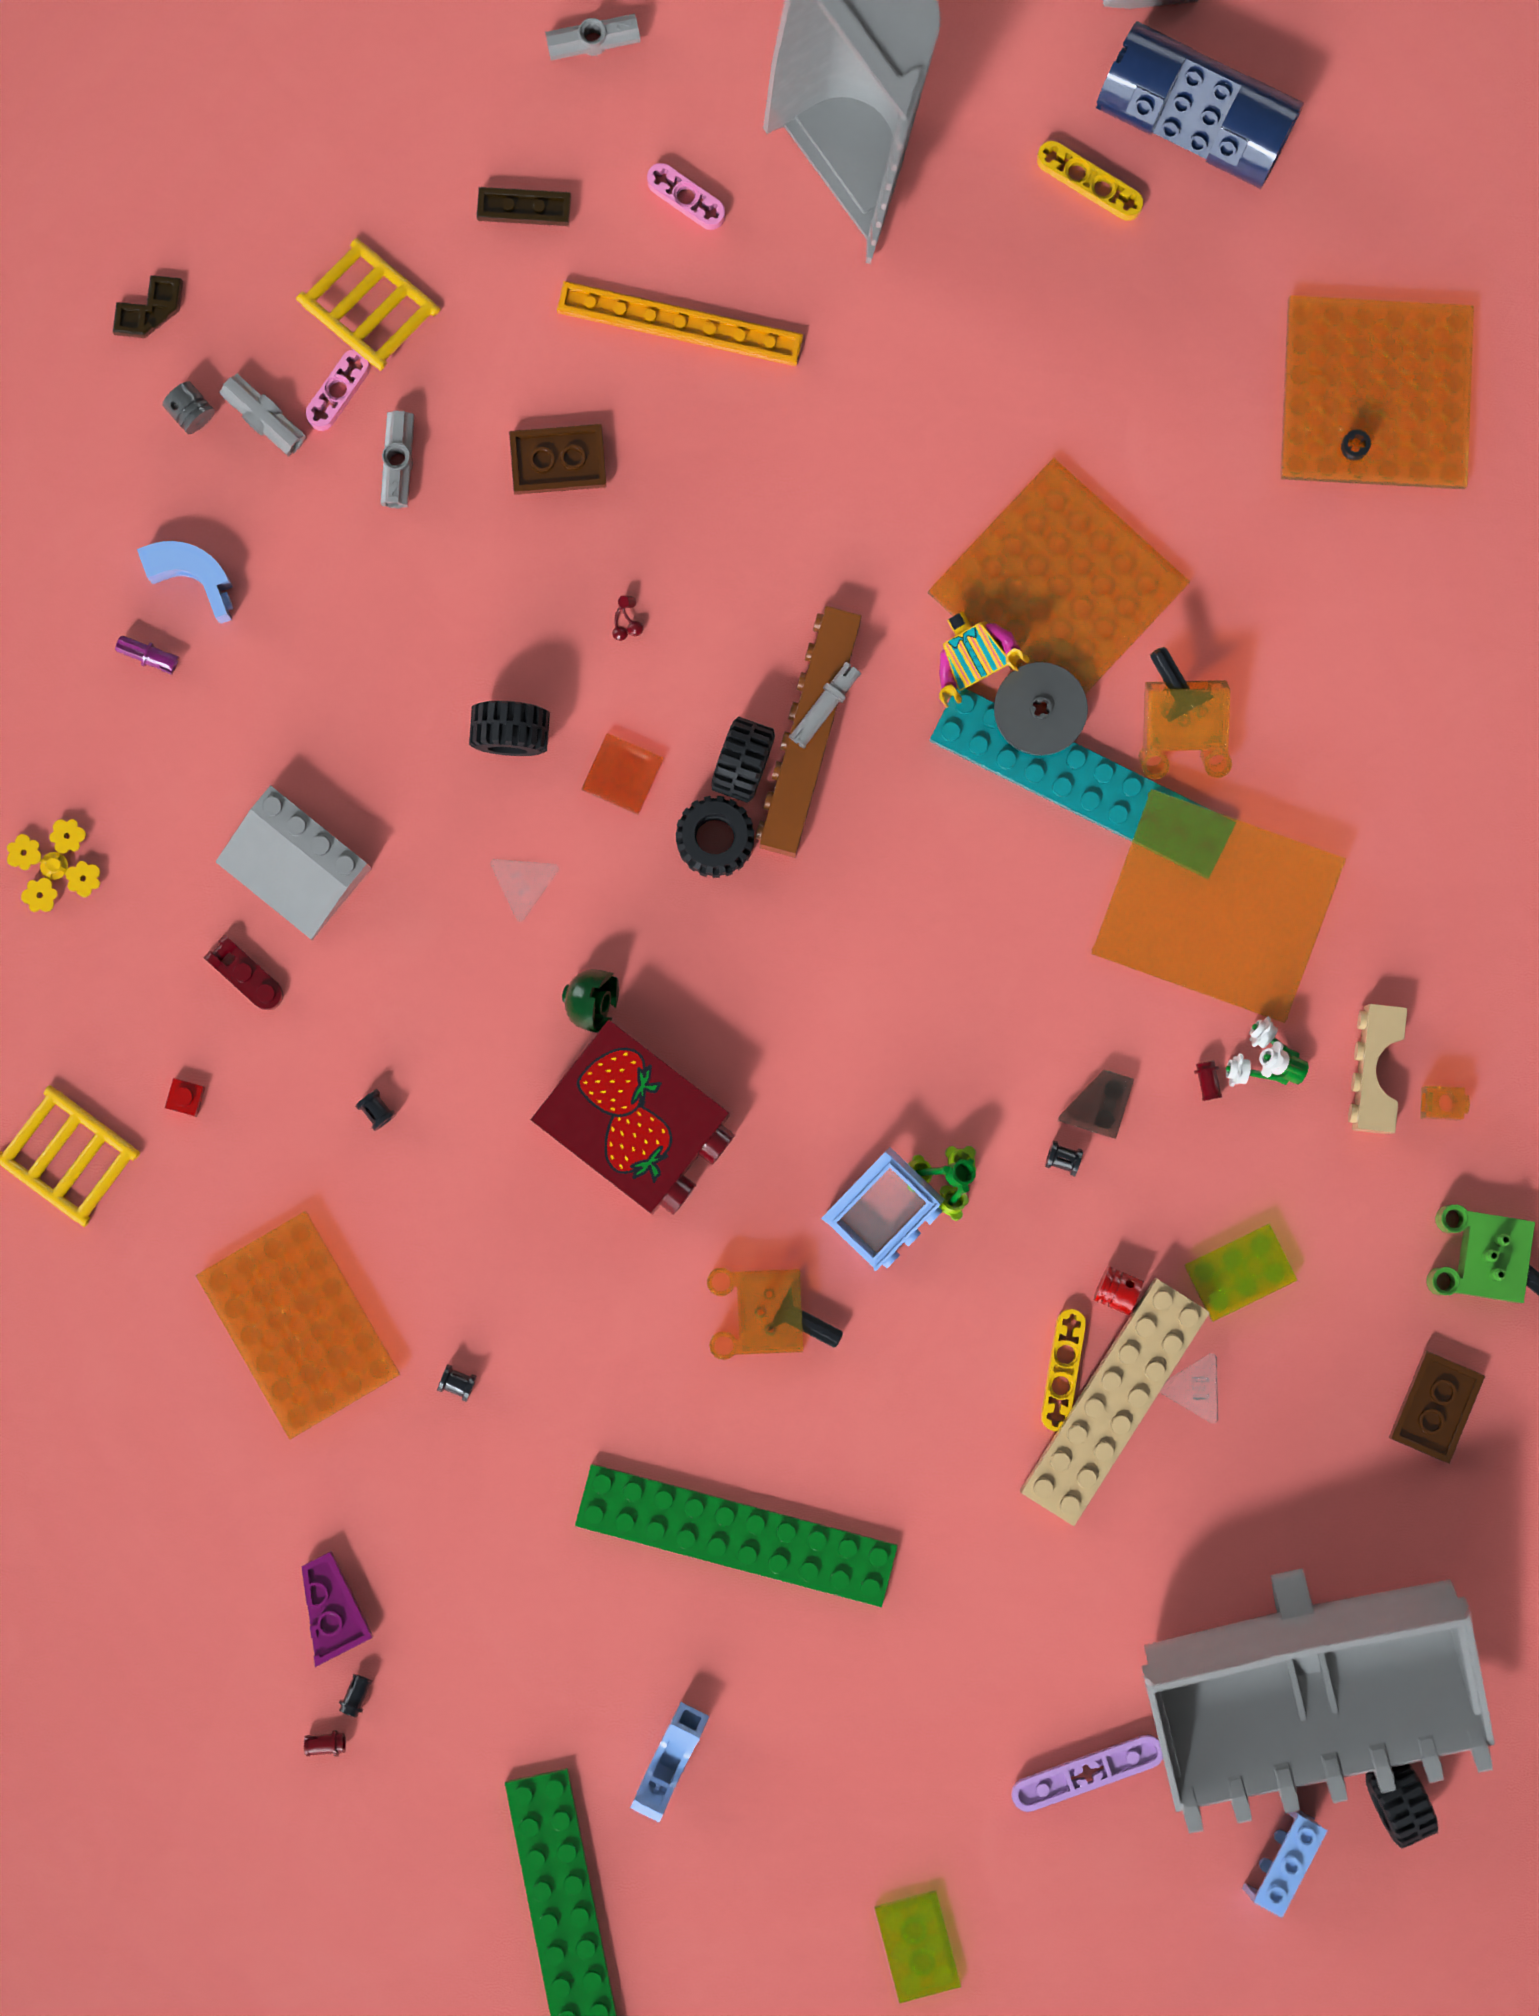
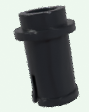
[339,1674,373,1718]

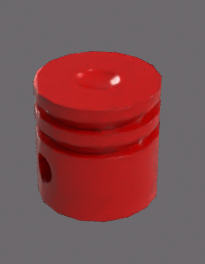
[1093,1266,1144,1315]

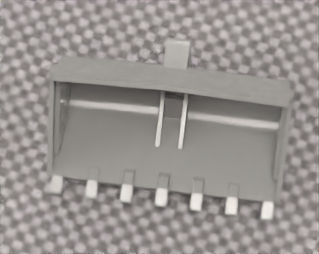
[763,0,940,264]
[1142,1568,1495,1834]

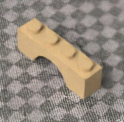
[1348,1004,1407,1134]

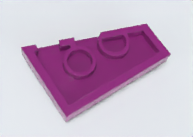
[301,1551,374,1667]

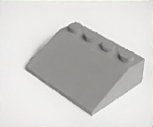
[216,785,372,940]

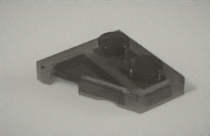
[1057,1070,1134,1139]

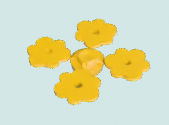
[7,819,100,912]

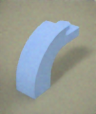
[137,541,234,624]
[630,1702,709,1822]

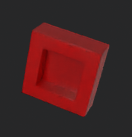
[165,1078,205,1117]

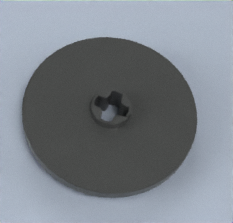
[994,662,1088,756]

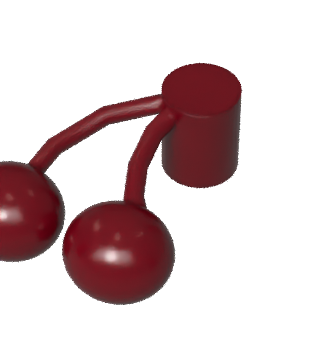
[612,596,644,641]

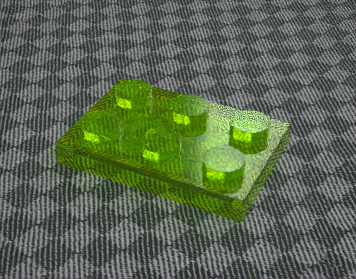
[1184,1223,1298,1322]
[874,1890,961,2004]

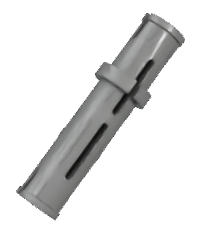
[789,662,861,749]

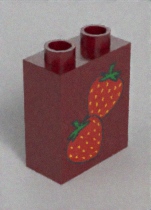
[530,1020,735,1215]

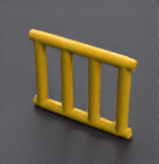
[296,238,441,371]
[0,1085,140,1227]

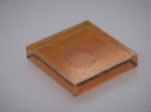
[581,733,664,815]

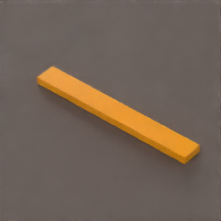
[557,281,803,366]

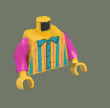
[939,611,1030,708]

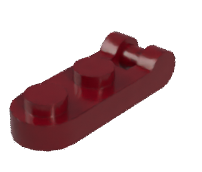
[203,935,283,1010]

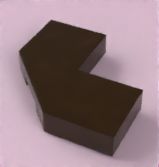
[113,275,183,338]

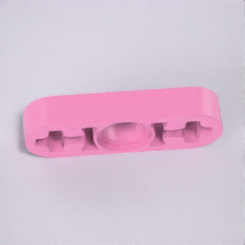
[647,163,725,230]
[306,349,370,431]

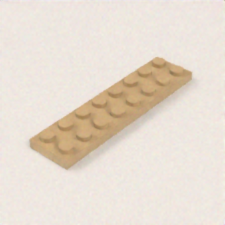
[1020,1278,1210,1526]

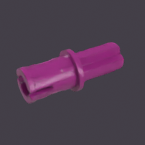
[115,636,179,675]

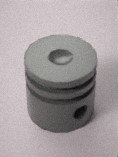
[162,381,215,434]

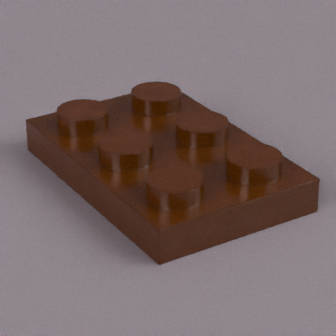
[509,424,607,495]
[1389,1351,1485,1464]

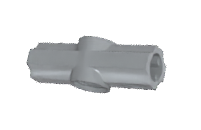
[545,14,641,60]
[219,374,306,456]
[381,411,414,509]

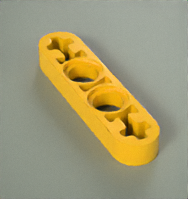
[1037,141,1143,221]
[1041,1309,1086,1431]

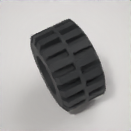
[469,701,550,756]
[711,716,775,803]
[676,796,754,878]
[1366,1763,1438,1849]

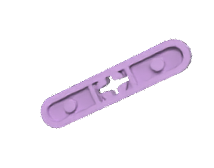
[1011,1735,1163,1812]

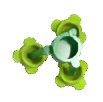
[908,1146,976,1221]

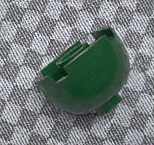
[562,969,619,1033]

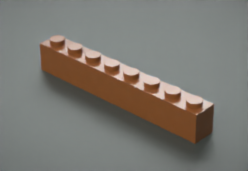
[755,606,862,858]

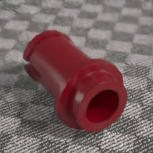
[1194,1061,1222,1101]
[304,1730,346,1757]

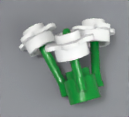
[1226,1016,1309,1087]

